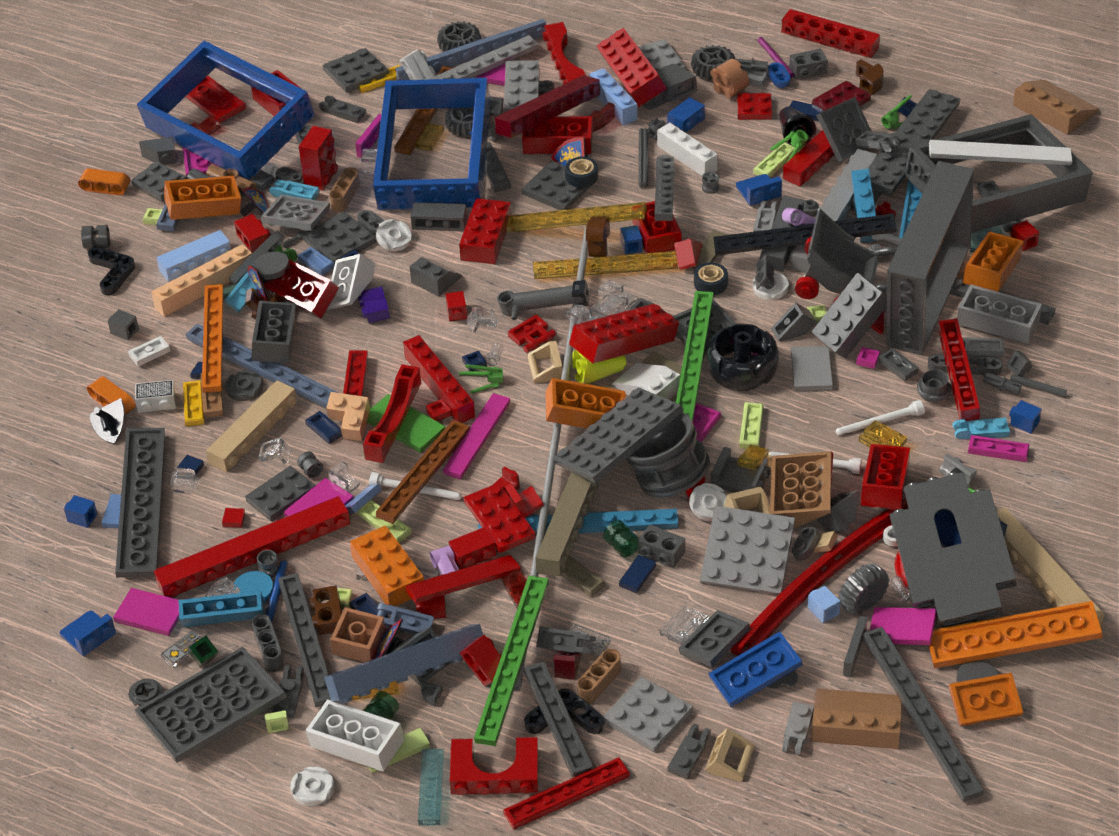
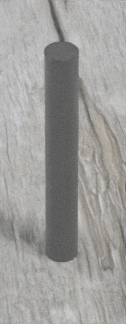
[1010,374,1067,397]

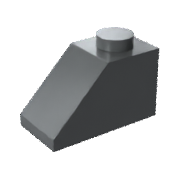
[139,137,177,164]
[771,302,817,341]

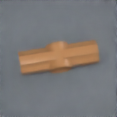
[206,164,256,194]

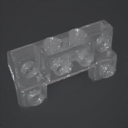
[566,280,639,324]

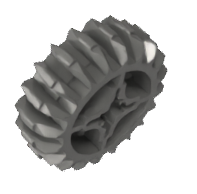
[437,21,481,52]
[691,45,735,81]
[445,107,490,138]
[838,563,890,615]

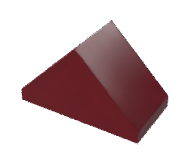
[554,651,581,680]

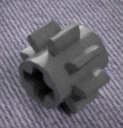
[647,118,667,139]

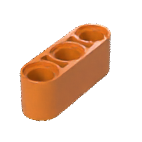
[78,168,131,195]
[87,376,136,415]

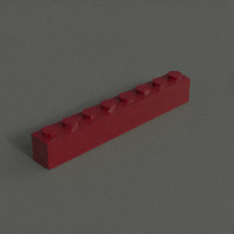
[495,75,600,138]

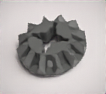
[129,679,162,706]

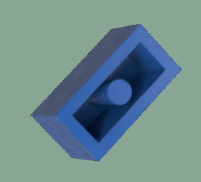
[667,97,705,133]

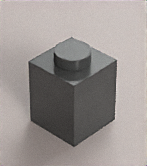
[107,309,139,340]

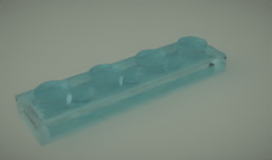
[418,749,444,826]

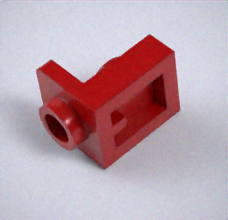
[492,466,520,497]

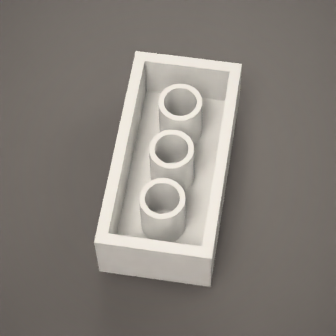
[305,700,405,772]

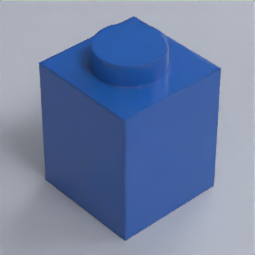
[620,225,642,255]
[1009,400,1042,434]
[64,495,98,528]

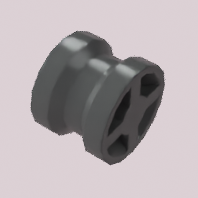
[702,172,719,194]

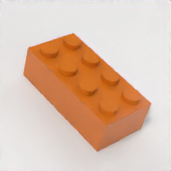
[164,176,241,220]
[963,231,1024,292]
[545,378,626,428]
[350,525,424,607]

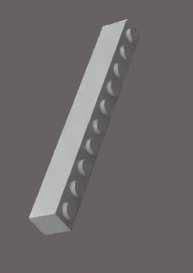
[789,149,877,273]

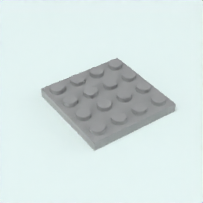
[700,506,795,596]

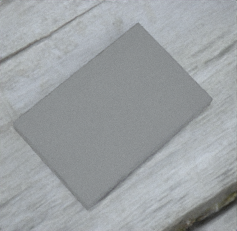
[791,346,833,391]

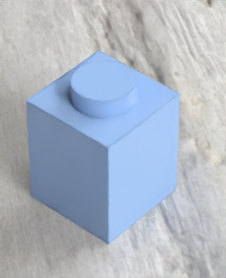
[808,586,840,623]

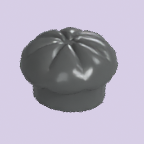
[917,369,951,402]

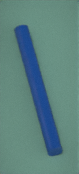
[266,561,288,623]

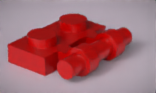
[507,315,556,353]

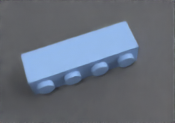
[589,68,637,125]
[157,230,231,282]

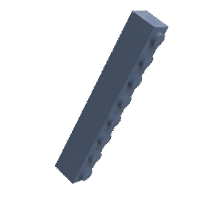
[324,624,483,704]

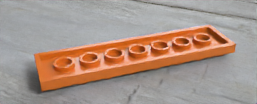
[928,601,1102,668]

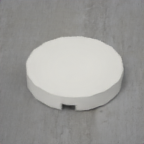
[376,219,412,252]
[753,271,789,300]
[689,483,727,522]
[291,767,334,806]

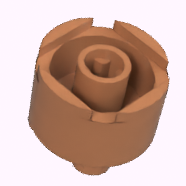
[710,59,749,99]

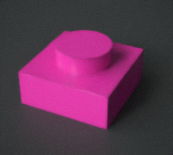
[856,347,880,369]

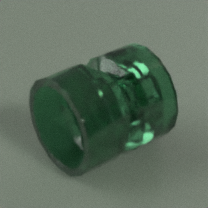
[603,520,639,558]
[362,691,399,719]

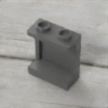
[655,63,698,102]
[711,447,771,493]

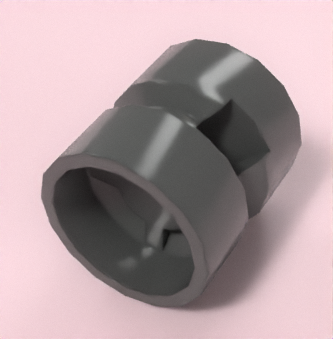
[81,225,110,249]

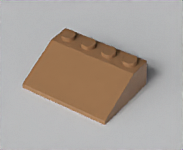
[1013,80,1099,135]
[770,451,831,528]
[812,688,901,749]

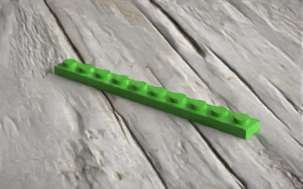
[676,291,714,423]
[474,576,549,746]

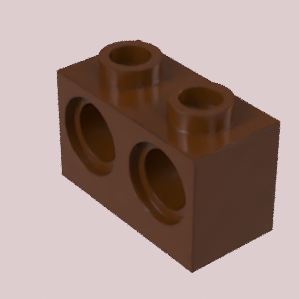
[310,585,342,635]

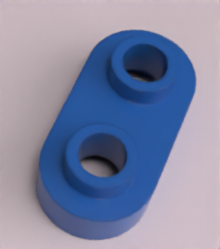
[768,62,790,88]

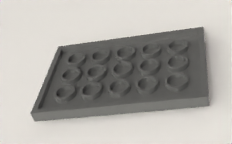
[552,388,684,484]
[135,647,286,763]

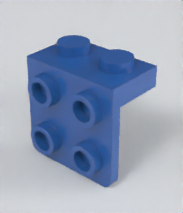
[736,174,782,206]
[60,610,116,657]

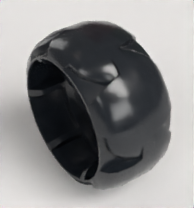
[707,323,779,391]

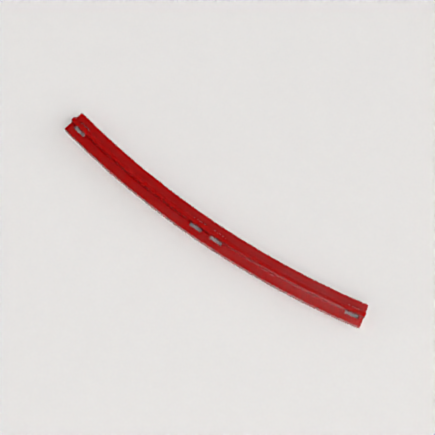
[731,498,908,656]

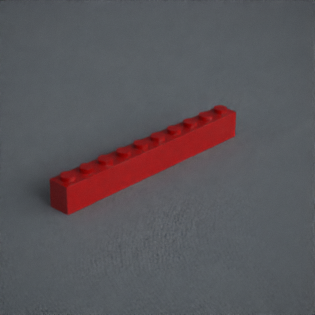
[153,496,350,598]

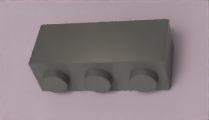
[411,202,467,231]

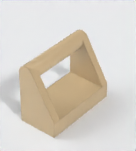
[527,341,562,383]
[724,487,770,514]
[705,728,755,781]

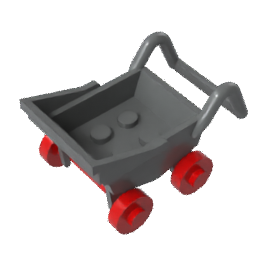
[795,209,897,313]

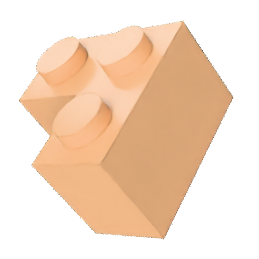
[326,392,370,441]

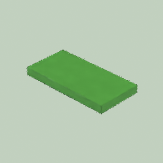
[367,394,445,453]

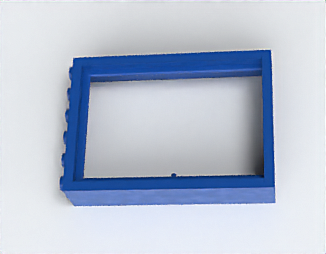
[136,40,315,180]
[373,78,491,210]

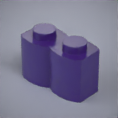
[358,286,390,323]

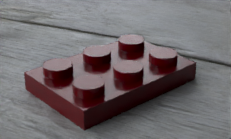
[812,81,871,111]

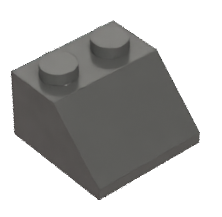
[410,257,462,297]

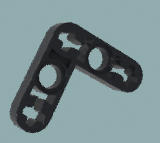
[88,247,135,296]
[524,688,604,734]

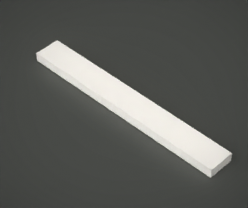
[929,140,1072,165]

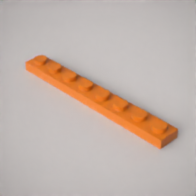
[202,284,224,393]

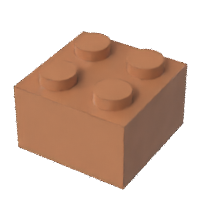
[330,607,385,662]

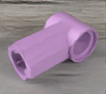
[782,207,816,226]
[430,546,459,575]

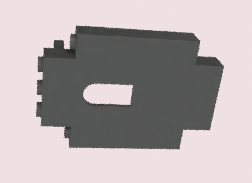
[890,472,1017,628]

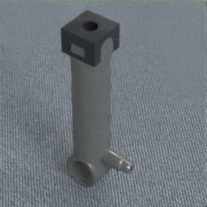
[497,280,590,320]

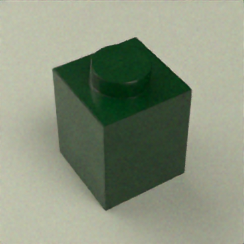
[188,635,218,667]

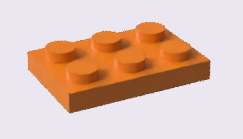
[948,673,1024,727]

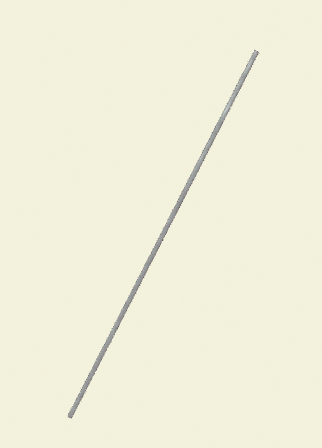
[514,212,594,692]

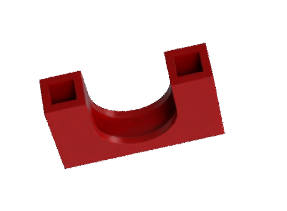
[449,737,539,795]

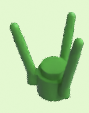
[881,95,912,129]
[770,130,809,162]
[459,364,503,394]

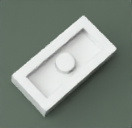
[128,336,171,366]

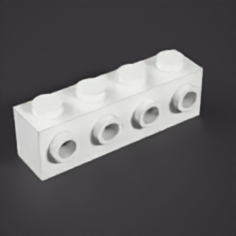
[657,123,717,176]

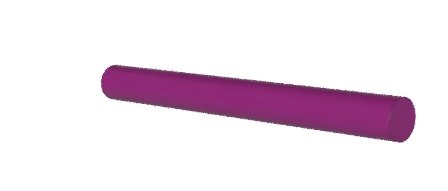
[757,37,794,78]

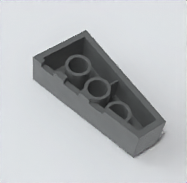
[760,195,804,272]

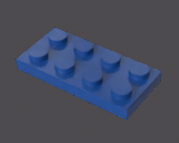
[708,632,803,708]

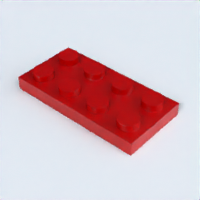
[186,76,246,123]
[464,483,536,553]

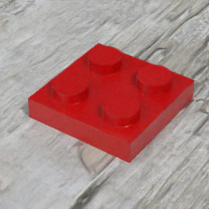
[737,93,772,120]

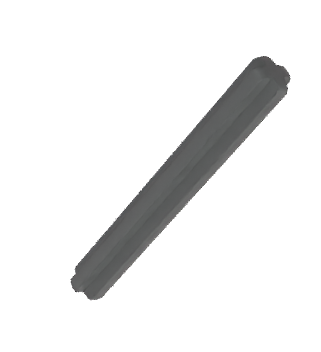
[638,128,648,188]

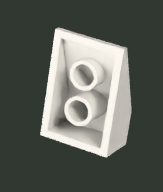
[327,254,376,310]
[612,363,680,400]

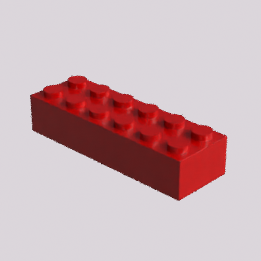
[596,27,667,107]
[569,304,680,364]

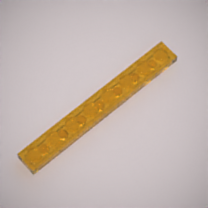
[507,202,647,232]
[533,251,678,279]

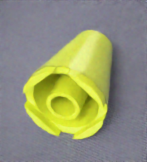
[572,350,626,384]

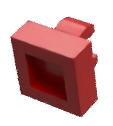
[875,201,896,217]

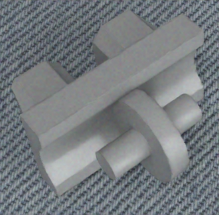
[939,454,977,488]

